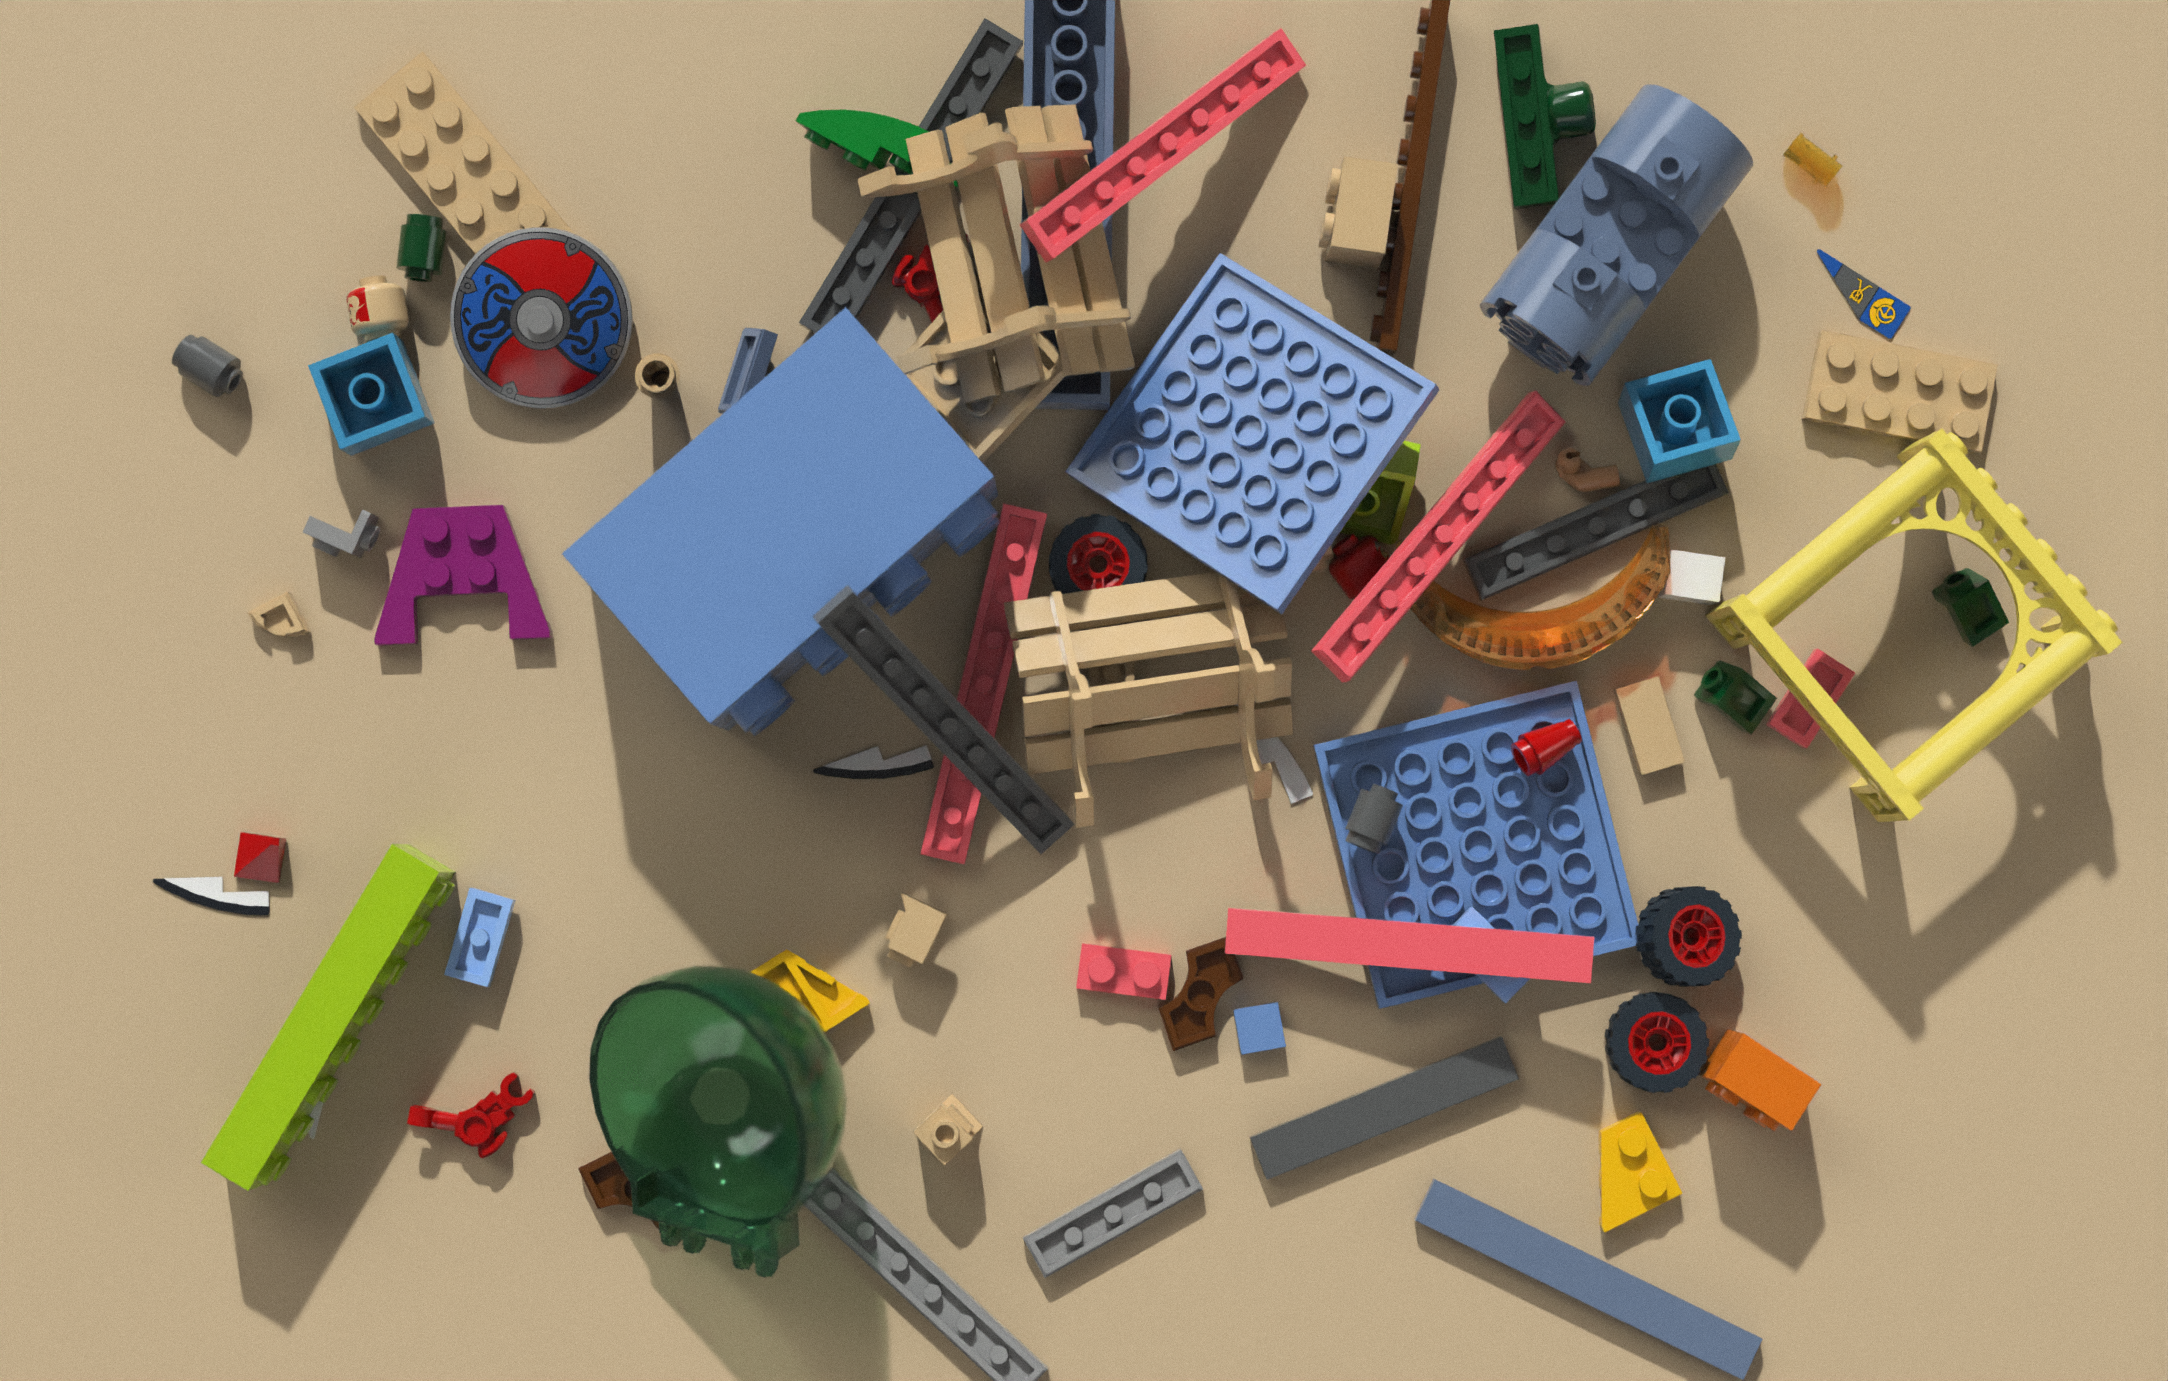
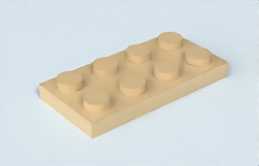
[1802,330,1998,454]

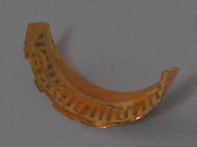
[1391,525,1671,670]

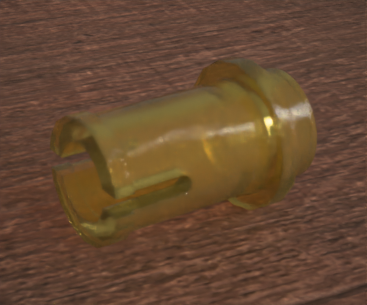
[1783,133,1843,187]

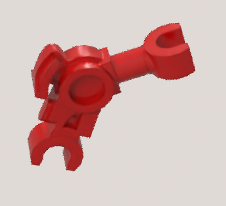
[892,233,969,323]
[407,1072,535,1158]

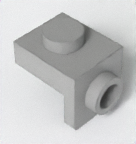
[303,510,380,558]

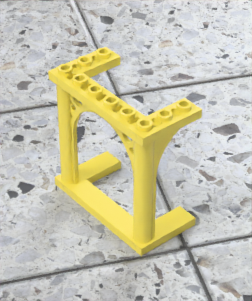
[1705,429,2122,822]

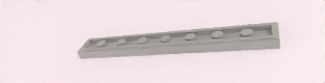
[750,1121,1048,1381]

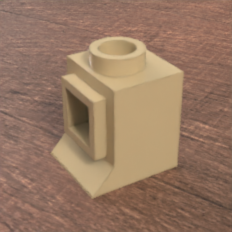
[885,892,948,968]
[913,1094,983,1166]

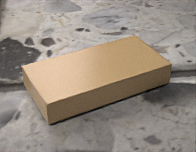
[1613,676,1685,775]

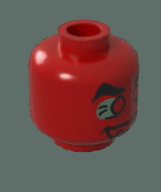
[1329,533,1390,600]

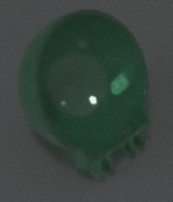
[589,965,847,1278]

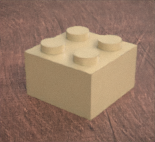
[1318,156,1398,269]

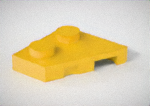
[747,949,870,1051]
[1599,1111,1683,1232]

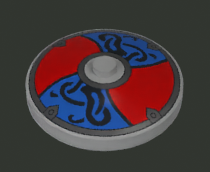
[450,227,633,408]

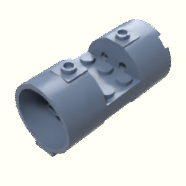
[1480,84,1753,386]

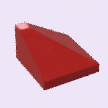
[234,832,286,883]

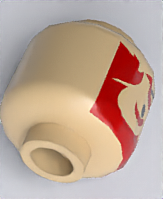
[346,275,410,343]

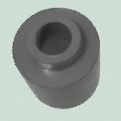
[172,335,243,397]
[1345,784,1403,854]

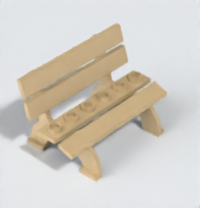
[857,105,1135,403]
[1004,572,1293,828]

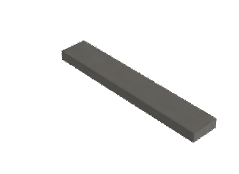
[1463,464,1729,601]
[1249,1036,1519,1180]

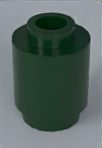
[396,214,446,282]

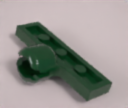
[1494,24,1596,210]

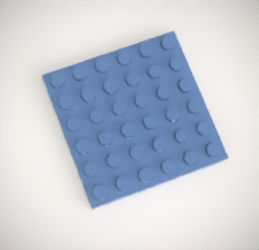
[1065,253,1439,615]
[1313,681,1638,1009]

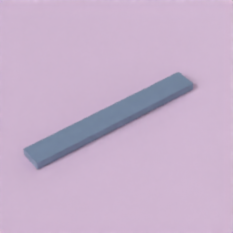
[1414,1178,1762,1380]

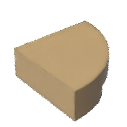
[247,592,311,637]

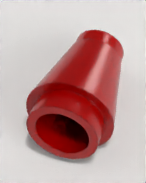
[1511,719,1582,776]

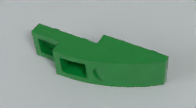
[795,109,960,192]

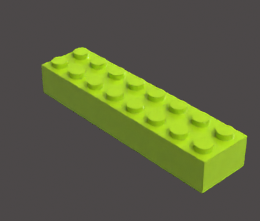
[201,844,455,1191]

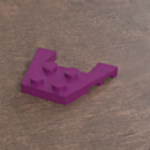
[374,505,553,646]

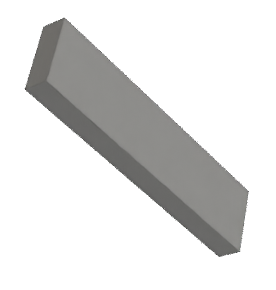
[1023,1148,1203,1278]

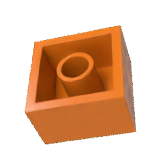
[1699,1029,1822,1132]

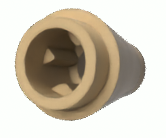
[635,353,680,398]

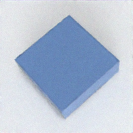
[1233,1002,1286,1055]

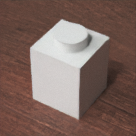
[1658,550,1726,605]

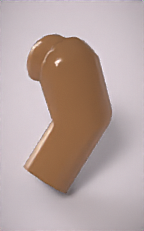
[1555,448,1620,492]

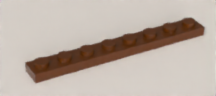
[1369,0,1450,357]

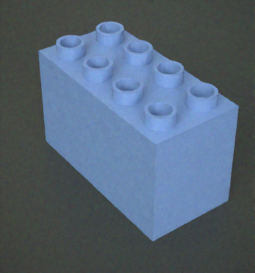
[562,308,1000,736]

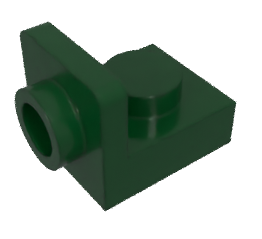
[1932,568,2010,647]
[1694,660,1777,735]

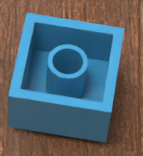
[308,333,435,456]
[1618,359,1741,483]

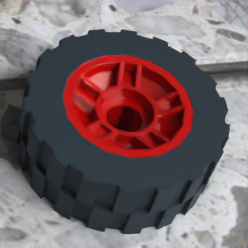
[1049,514,1148,594]
[1635,886,1742,987]
[1604,992,1709,1093]

